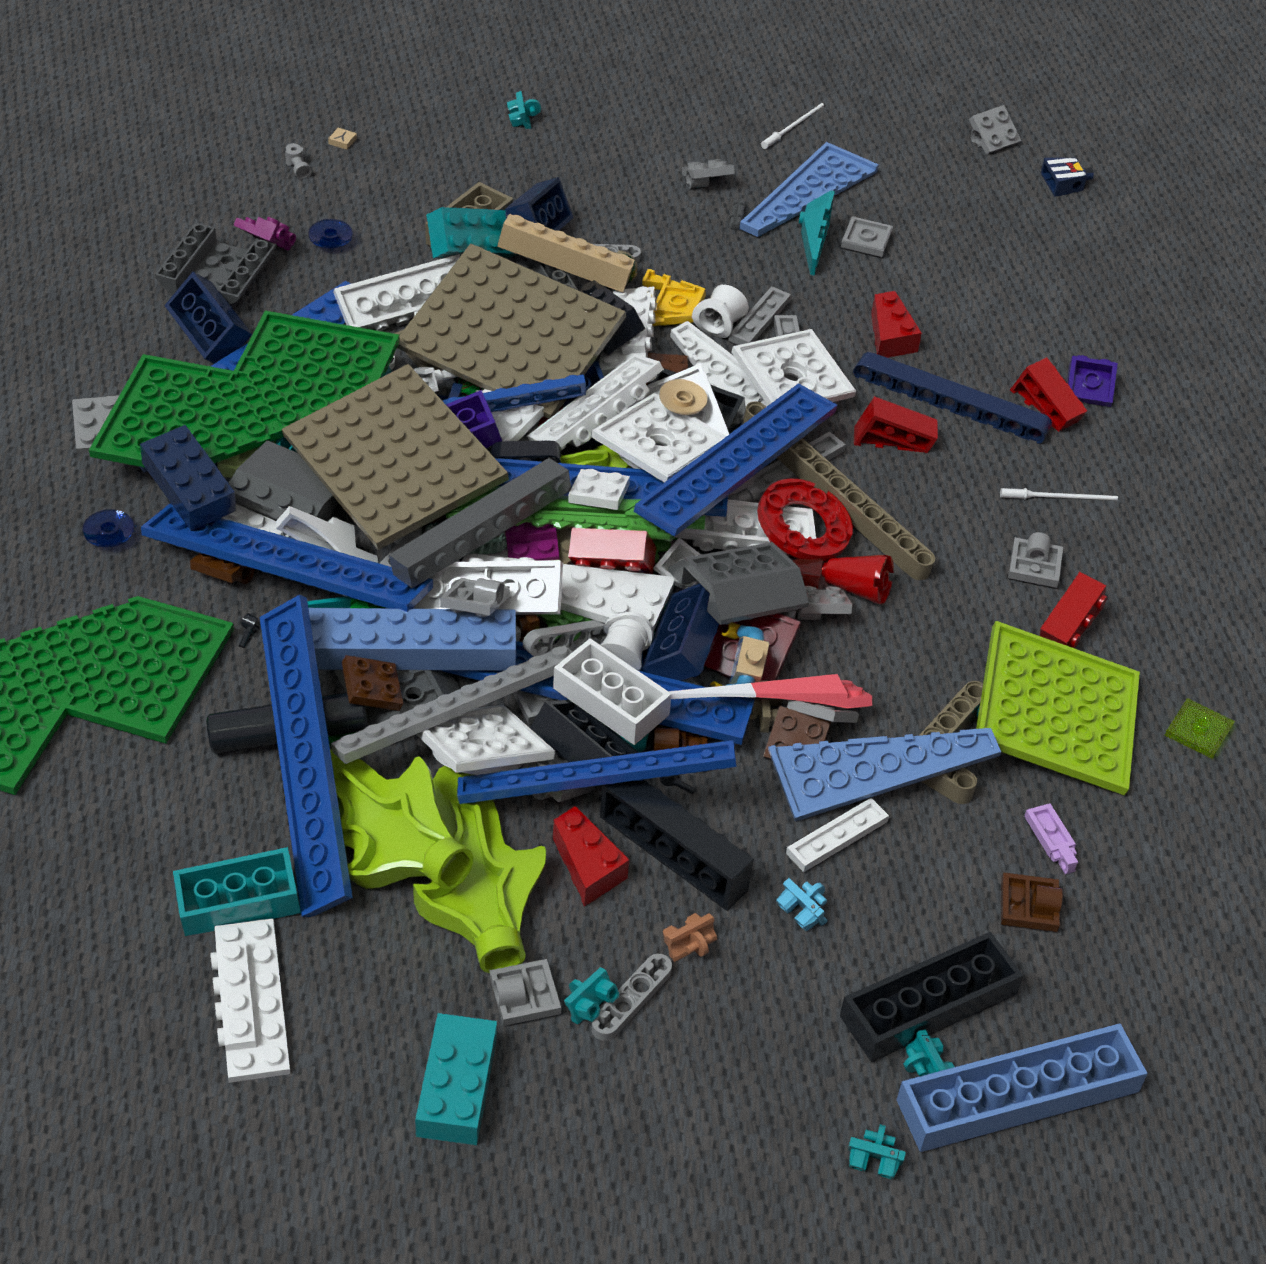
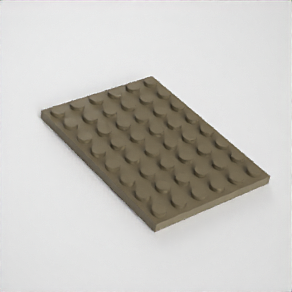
[397,243,626,419]
[282,364,509,550]

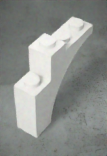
[276,506,378,597]

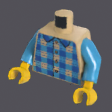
[710,622,769,687]

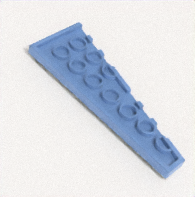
[740,142,879,237]
[768,728,1001,821]

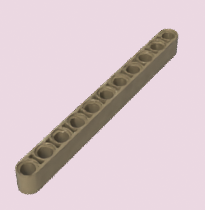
[742,401,935,580]

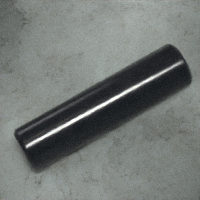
[206,692,368,754]

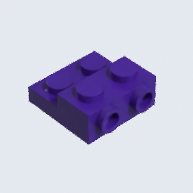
[1067,355,1118,407]

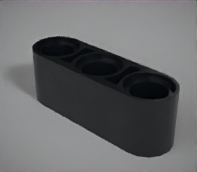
[490,440,561,463]

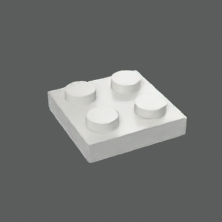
[568,469,630,510]

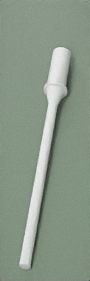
[761,103,824,149]
[1000,488,1118,500]

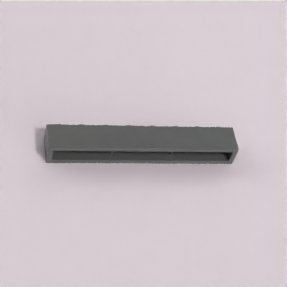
[389,458,571,588]

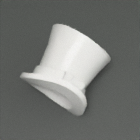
[692,285,749,338]
[600,612,654,671]

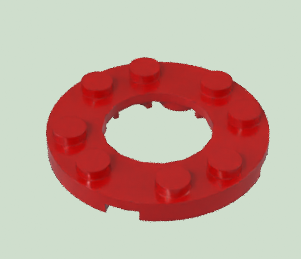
[757,479,853,562]

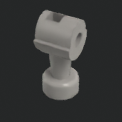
[285,143,312,179]

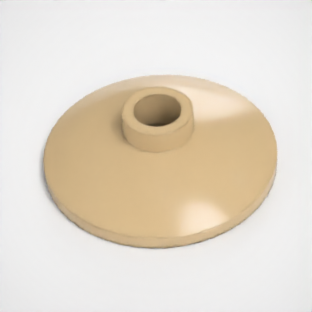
[659,379,707,415]

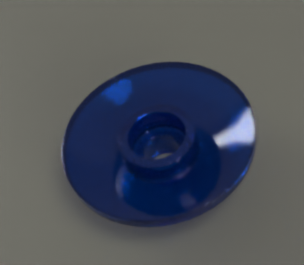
[308,219,352,248]
[82,509,134,547]

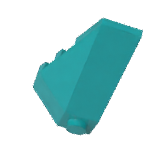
[798,190,835,275]

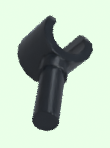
[238,613,260,648]
[660,775,696,794]

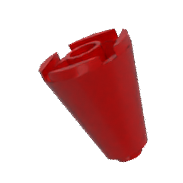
[822,555,894,604]

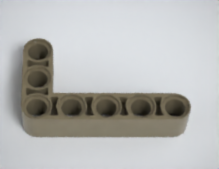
[919,681,983,804]

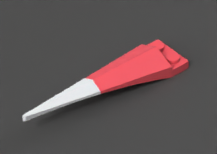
[669,674,872,709]

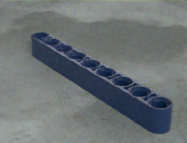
[853,352,1052,444]

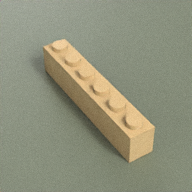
[497,214,635,293]

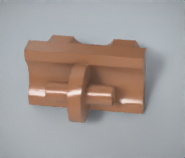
[663,913,717,962]

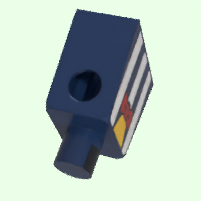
[1041,158,1094,197]

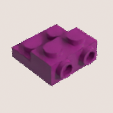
[233,217,296,250]
[505,522,560,561]

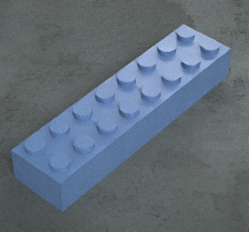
[308,608,516,670]
[897,1023,1148,1152]

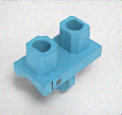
[776,878,828,931]

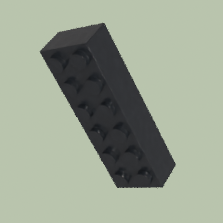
[600,779,754,911]
[840,931,1024,1062]

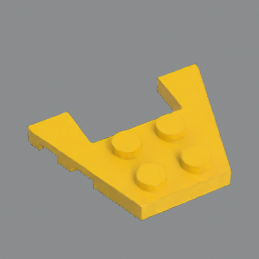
[642,269,706,326]

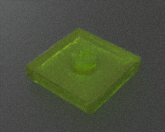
[1164,698,1235,759]

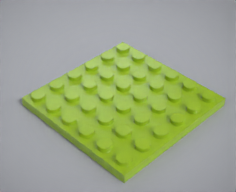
[976,621,1140,795]

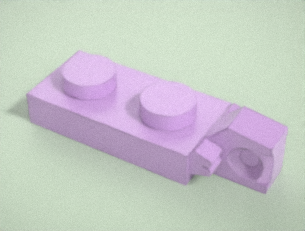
[1024,804,1078,875]

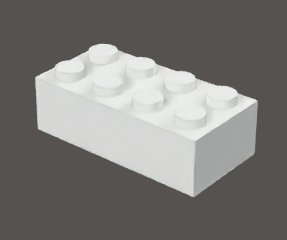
[553,638,671,745]

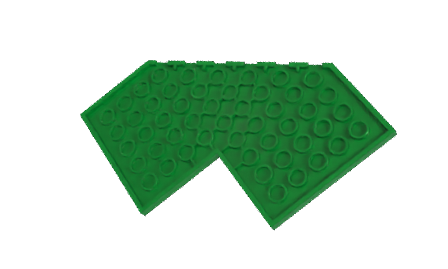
[89,311,400,467]
[0,596,234,795]

